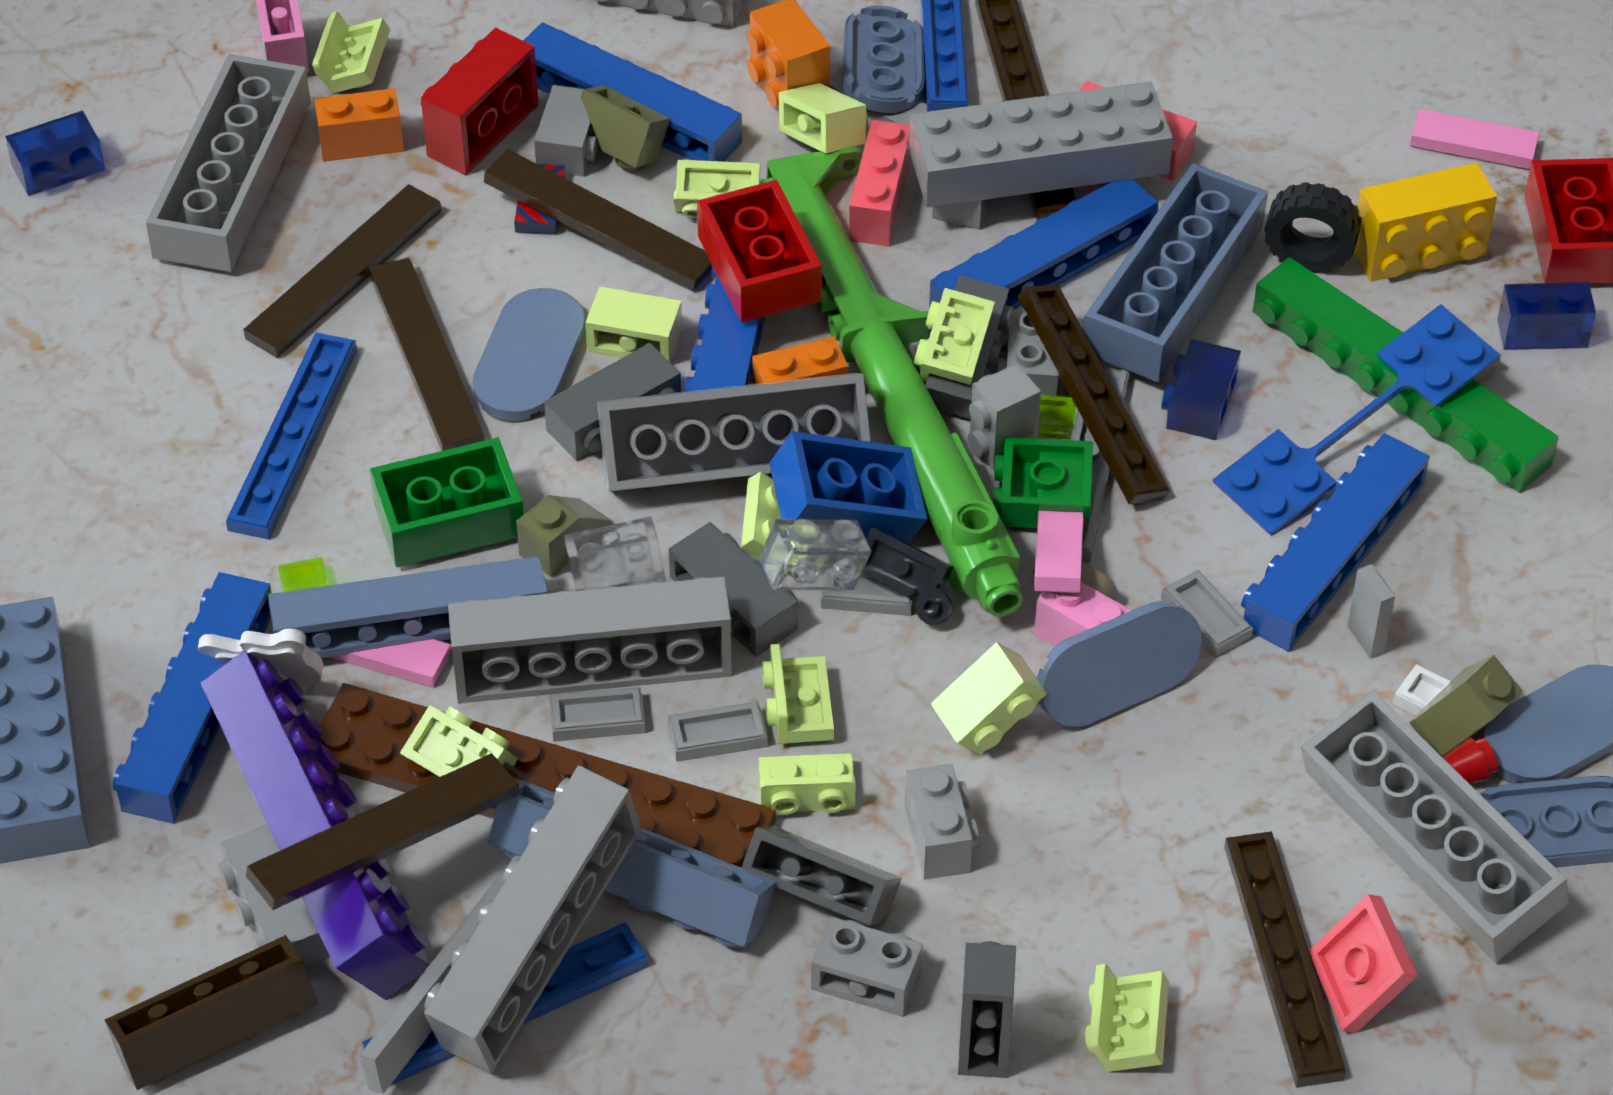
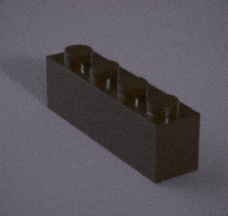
[104,935,318,1090]

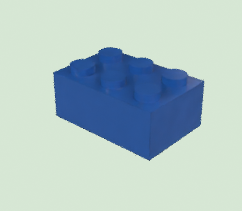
[770,431,927,545]

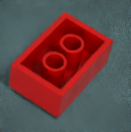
[421,27,539,176]
[1524,158,1613,285]
[697,180,822,323]

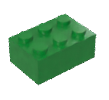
[370,437,524,568]

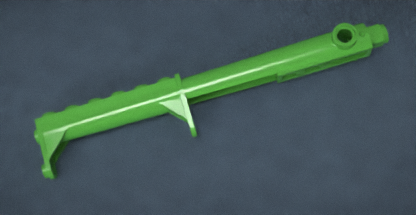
[761,147,1023,617]

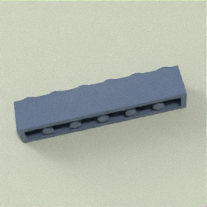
[268,556,548,658]
[488,779,776,947]

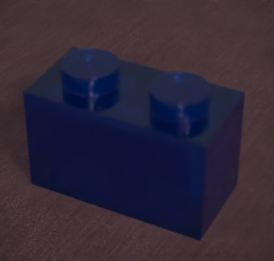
[5,110,105,196]
[1497,282,1596,350]
[1161,339,1241,441]

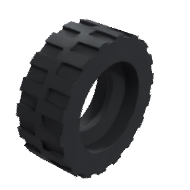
[1264,182,1362,273]

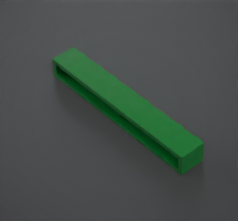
[1253,257,1559,493]

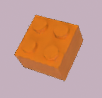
[746,0,831,109]

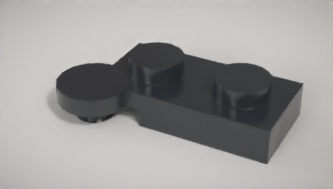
[853,527,954,625]

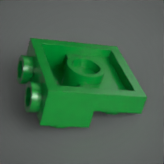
[992,437,1093,528]

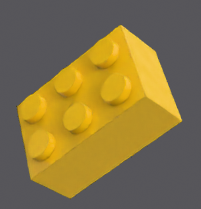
[1354,162,1498,282]

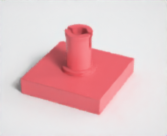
[1309,894,1418,1033]

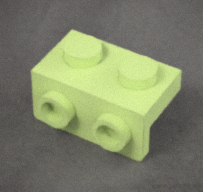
[312,11,390,94]
[673,160,761,218]
[762,644,834,744]
[1085,964,1169,1072]

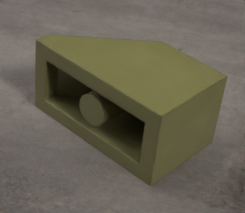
[581,85,670,170]
[516,495,613,578]
[1409,655,1523,757]

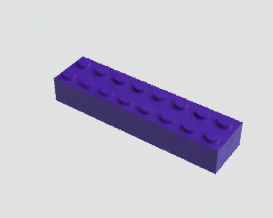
[201,650,431,1000]

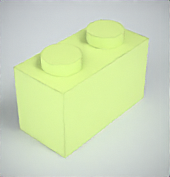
[779,83,868,153]
[585,286,682,363]
[931,642,1048,755]

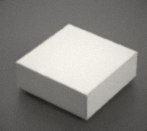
[1393,664,1451,715]

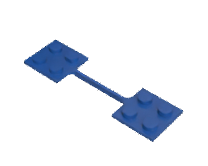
[1212,304,1501,536]

